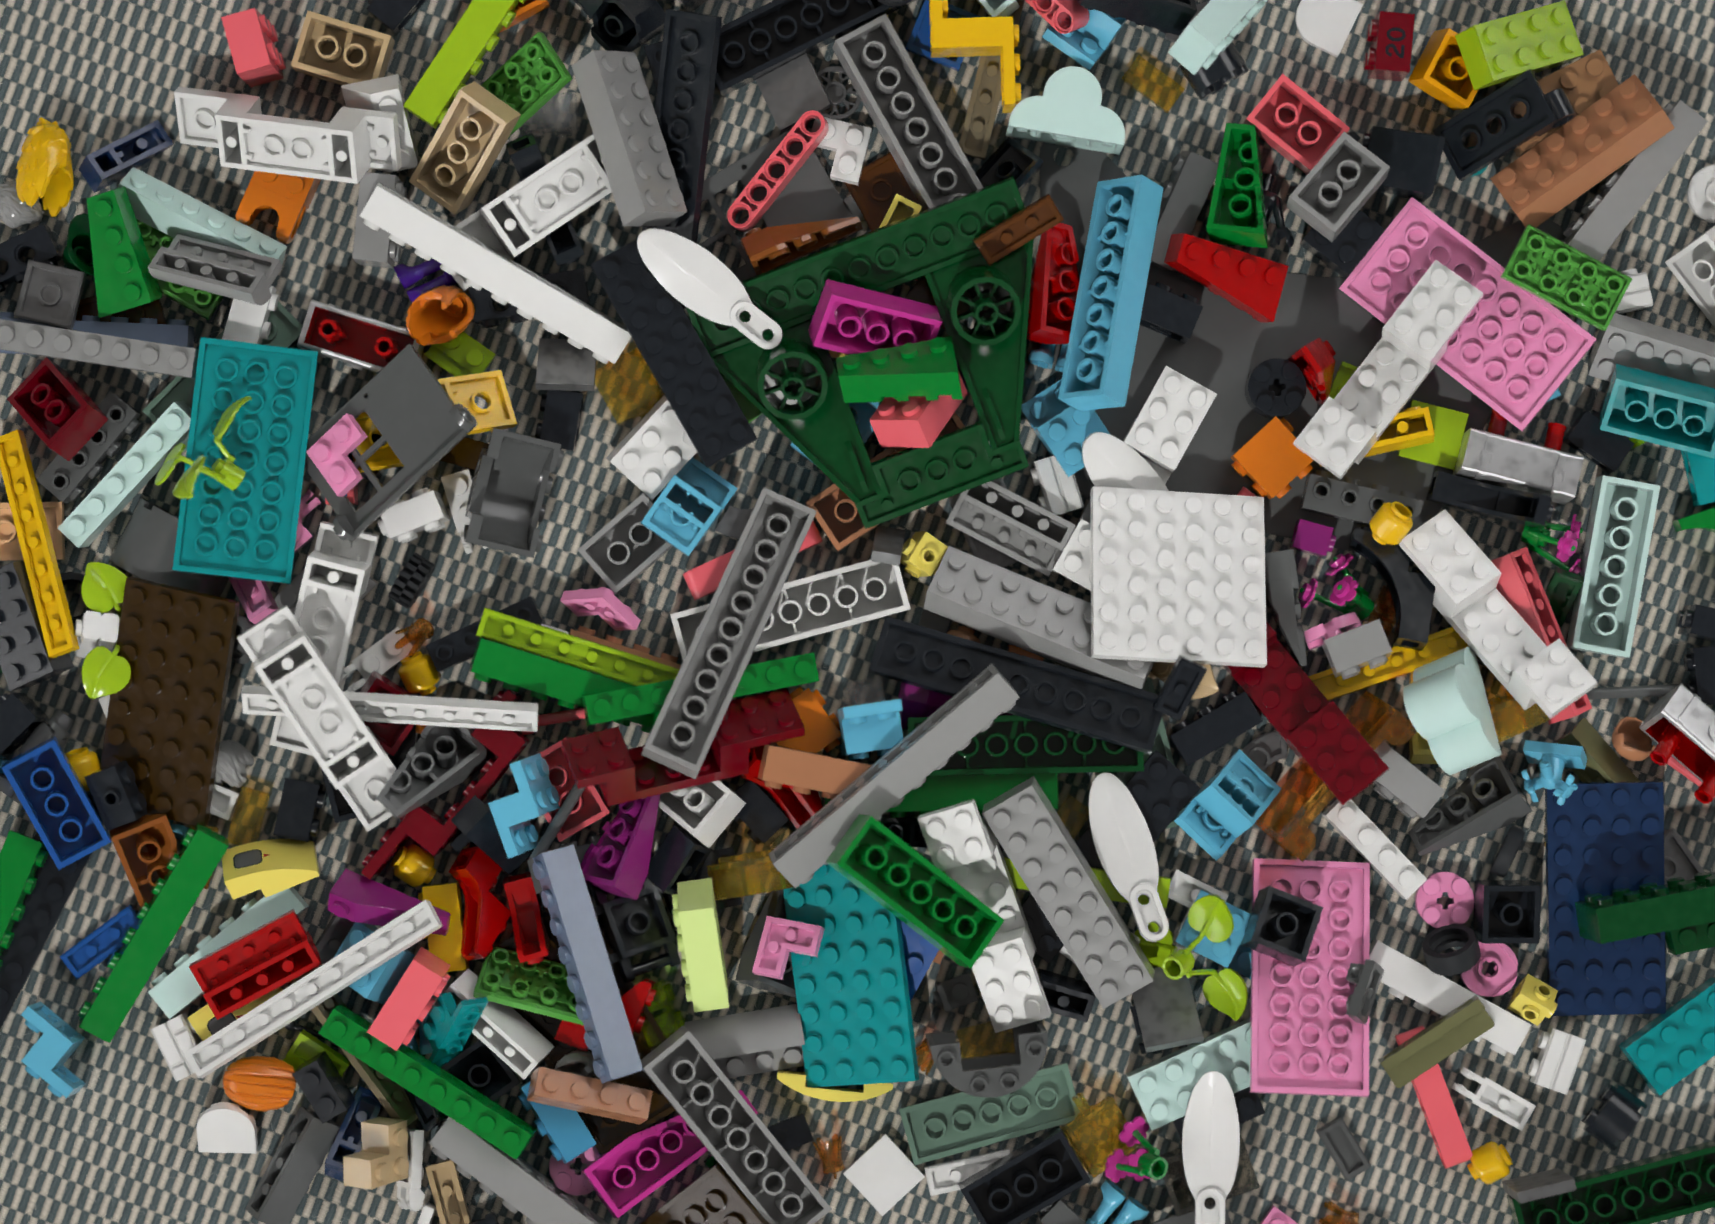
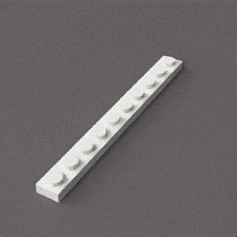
[242,685,539,732]
[185,900,443,1078]

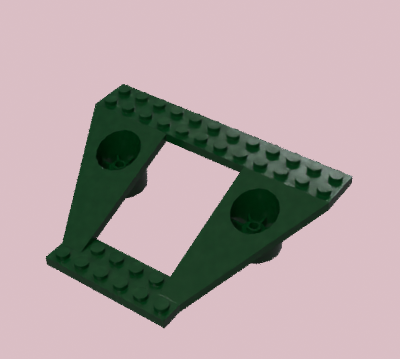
[686,177,1034,529]

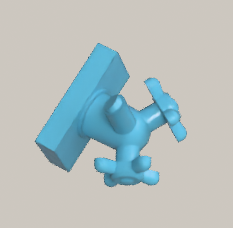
[1521,740,1587,806]

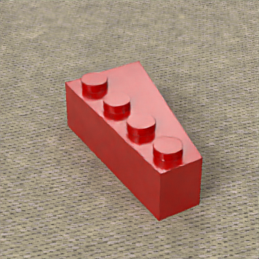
[1164,233,1289,323]

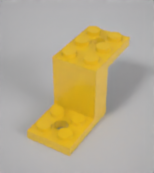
[929,0,1021,113]
[352,370,517,473]

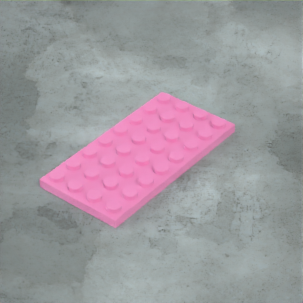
[1339,197,1597,432]
[1250,858,1370,1097]

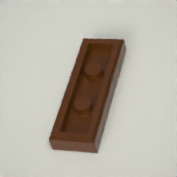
[973,193,1064,266]

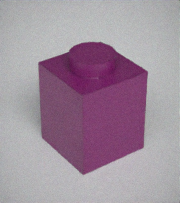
[1289,519,1336,557]

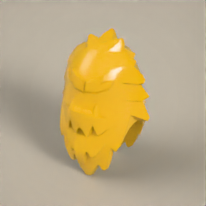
[16,117,74,217]

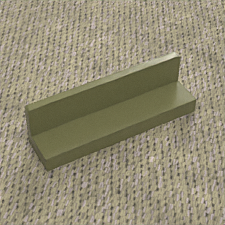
[1554,718,1639,783]
[1378,995,1495,1088]

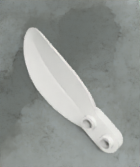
[637,229,783,350]
[1082,432,1169,491]
[1089,772,1169,942]
[1182,1071,1240,1224]

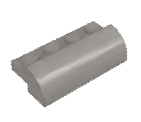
[148,234,282,305]
[946,481,1076,577]
[684,1004,805,1078]

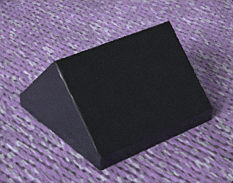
[975,137,1044,192]
[441,1040,520,1101]

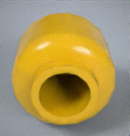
[1369,501,1413,545]
[398,651,441,696]
[65,747,100,792]
[391,844,436,887]
[1467,1141,1513,1185]

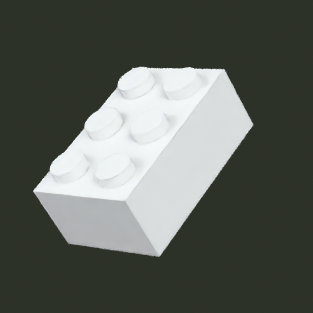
[606,395,697,500]
[659,780,746,848]

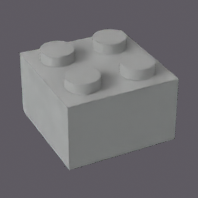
[1322,619,1392,680]

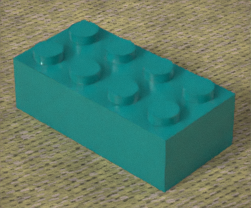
[1600,364,1715,458]
[1618,977,1715,1096]

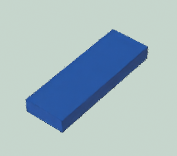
[59,904,139,980]

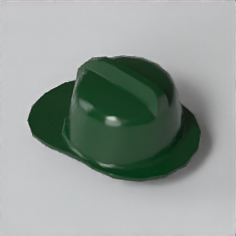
[63,213,94,276]

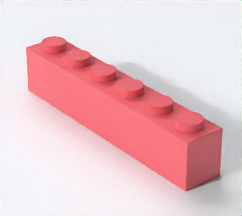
[1491,546,1592,725]

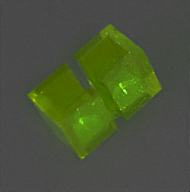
[642,978,685,1047]

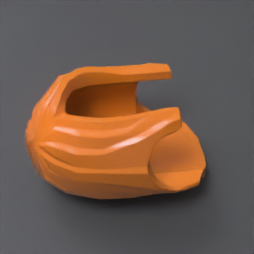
[406,285,475,346]
[223,1056,296,1112]

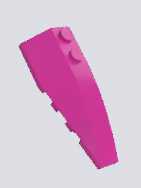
[583,1090,758,1218]

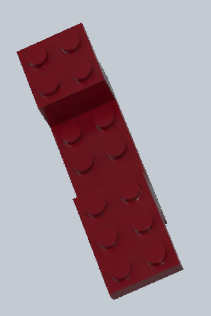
[1222,621,1389,806]
[561,688,805,806]
[360,689,530,880]

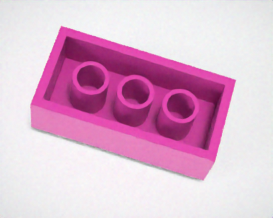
[808,279,942,355]

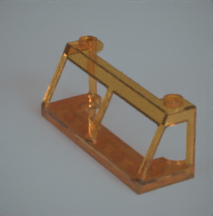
[1255,691,1417,862]

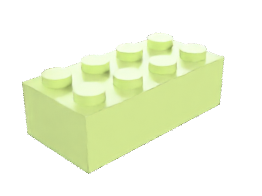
[672,878,729,1012]

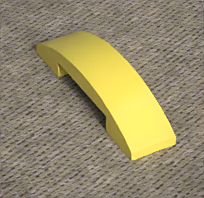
[777,1070,893,1102]

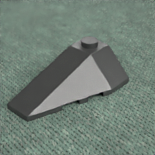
[1265,549,1307,666]
[377,725,486,819]
[1408,755,1532,856]
[735,873,796,997]

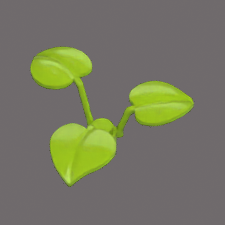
[154,396,252,499]
[81,562,131,699]
[1134,895,1248,1021]

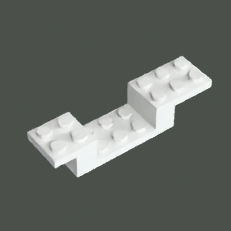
[174,87,402,184]
[452,134,612,291]
[1293,260,1483,479]
[1052,366,1217,591]
[1399,509,1597,719]
[269,521,379,756]
[237,604,397,832]
[918,799,1052,1033]

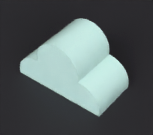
[1006,66,1125,155]
[1403,647,1502,775]

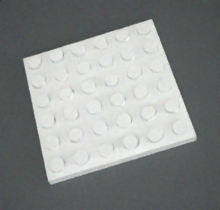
[1090,486,1267,668]

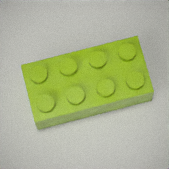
[1455,0,1584,91]

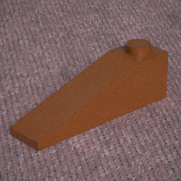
[741,217,863,276]
[109,813,181,929]

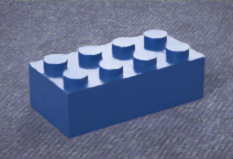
[1,736,111,870]

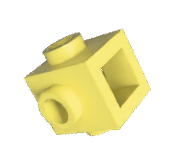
[900,531,948,578]
[1507,973,1558,1026]

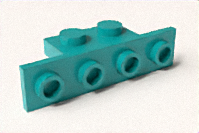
[423,992,488,1068]

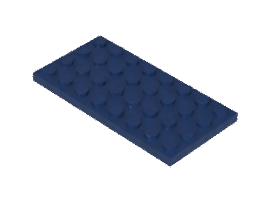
[1545,781,1666,1016]

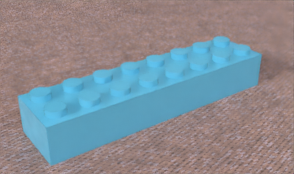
[1058,174,1164,411]

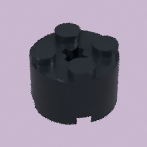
[1179,42,1249,100]
[1245,358,1306,419]
[1581,1083,1648,1151]

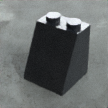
[1361,126,1446,202]

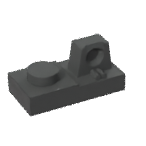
[1346,959,1384,1025]

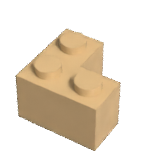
[343,1117,409,1190]

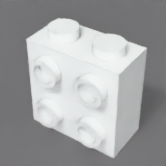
[377,488,450,544]

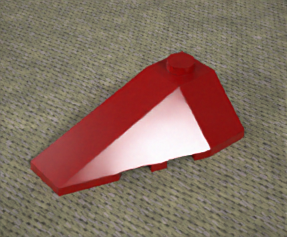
[1027,223,1080,344]
[1288,337,1336,407]

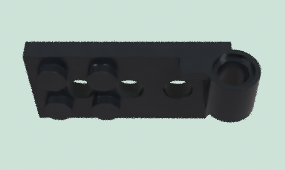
[1433,69,1576,181]

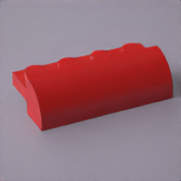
[189,909,321,1020]

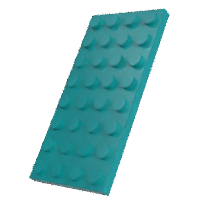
[172,337,318,584]
[781,864,920,1087]

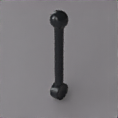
[285,1021,338,1047]

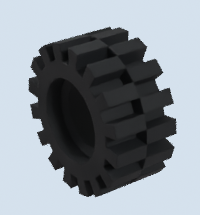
[388,553,436,609]

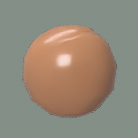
[1612,716,1656,761]

